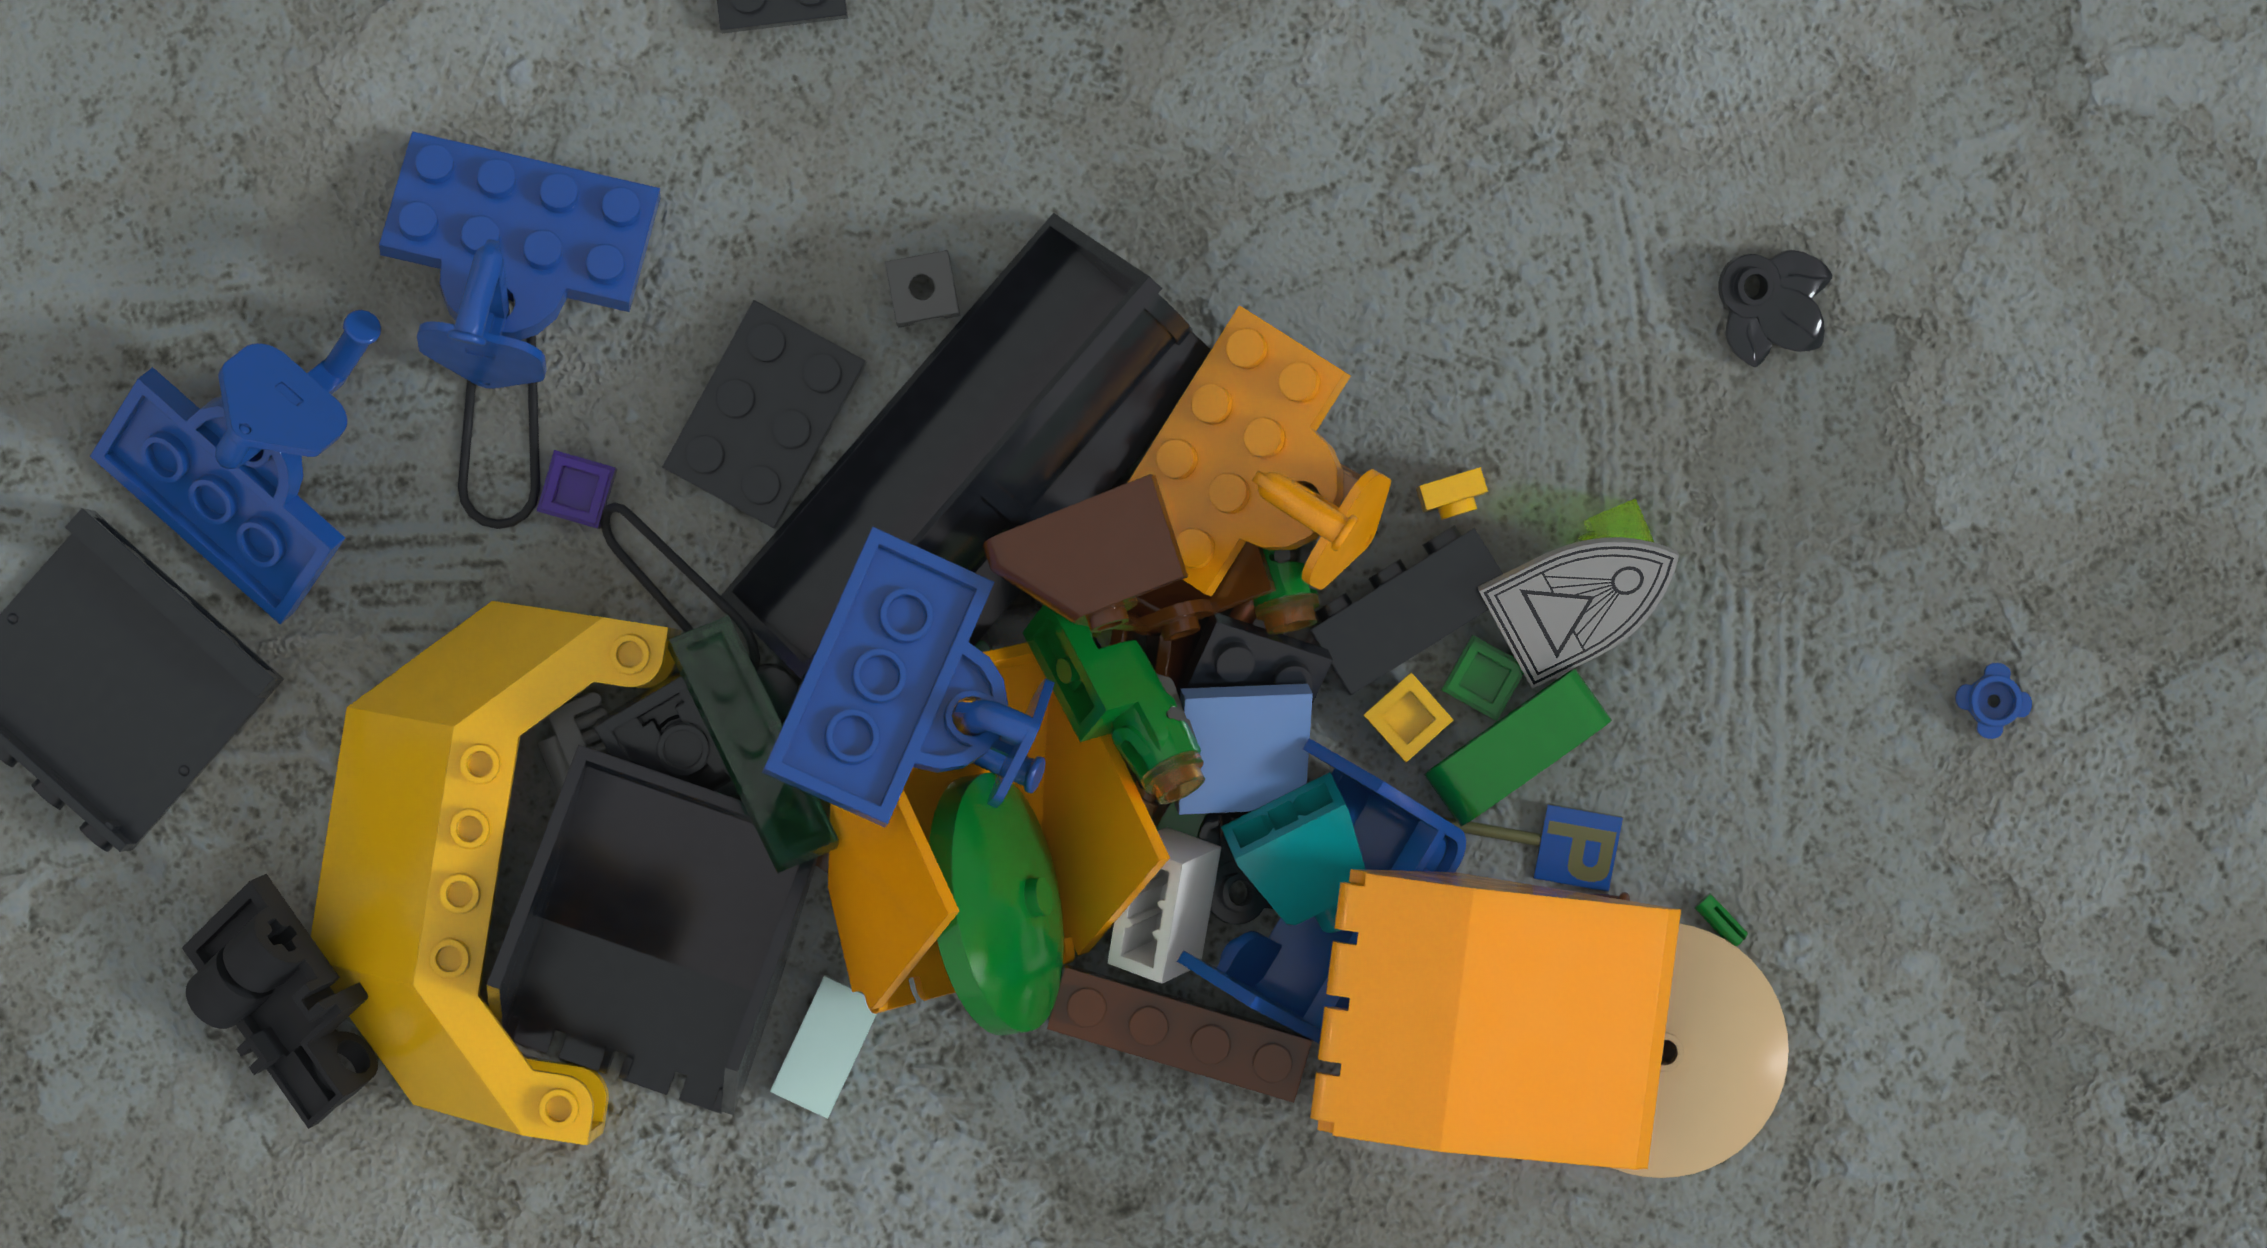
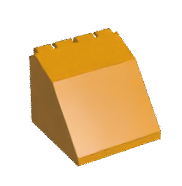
[828,642,1170,1014]
[1310,869,1681,1170]

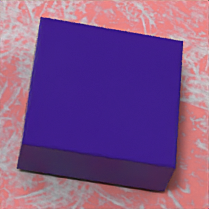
[537,450,618,529]

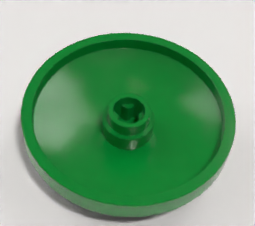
[929,772,1064,1036]

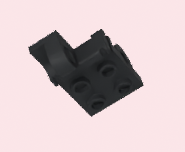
[182,874,378,1129]

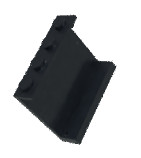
[0,508,284,852]

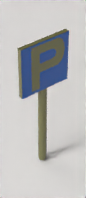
[1441,803,1623,892]

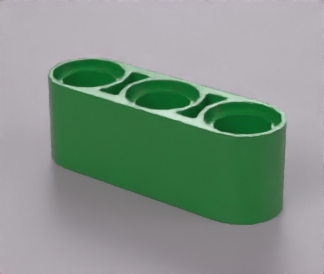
[1424,668,1612,827]

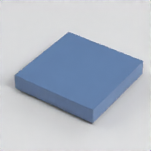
[1175,683,1313,815]

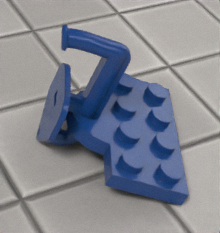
[379,131,661,389]
[90,310,381,625]
[762,527,1055,828]

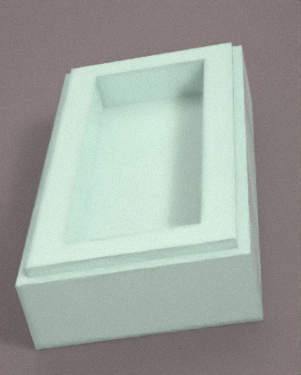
[770,975,878,1119]

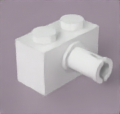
[1107,827,1221,984]

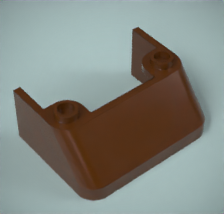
[983,474,1276,641]

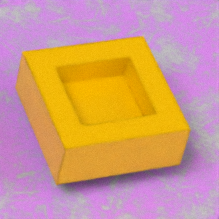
[1416,467,1488,520]
[1363,672,1454,763]

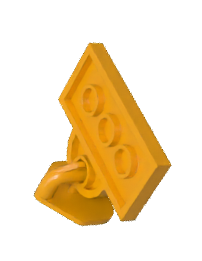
[1128,305,1391,597]

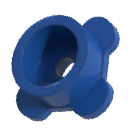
[1955,663,2032,739]

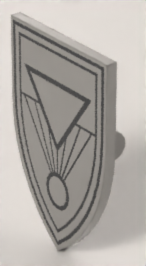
[1478,537,1679,689]

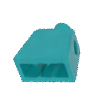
[1221,772,1366,933]

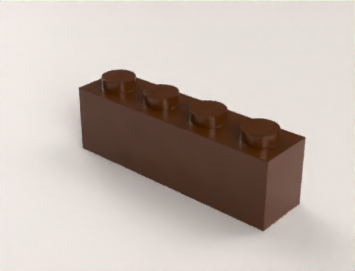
[1047,964,1312,1103]

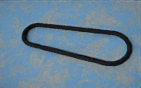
[458,298,540,529]
[601,502,760,682]

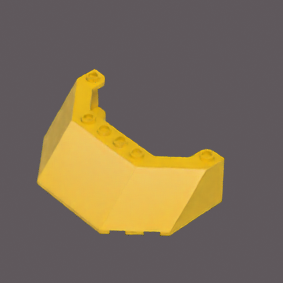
[311,601,682,1145]

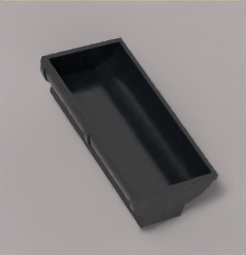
[721,213,1211,680]

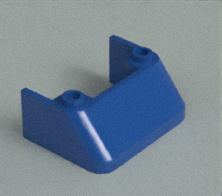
[1177,738,1466,1044]

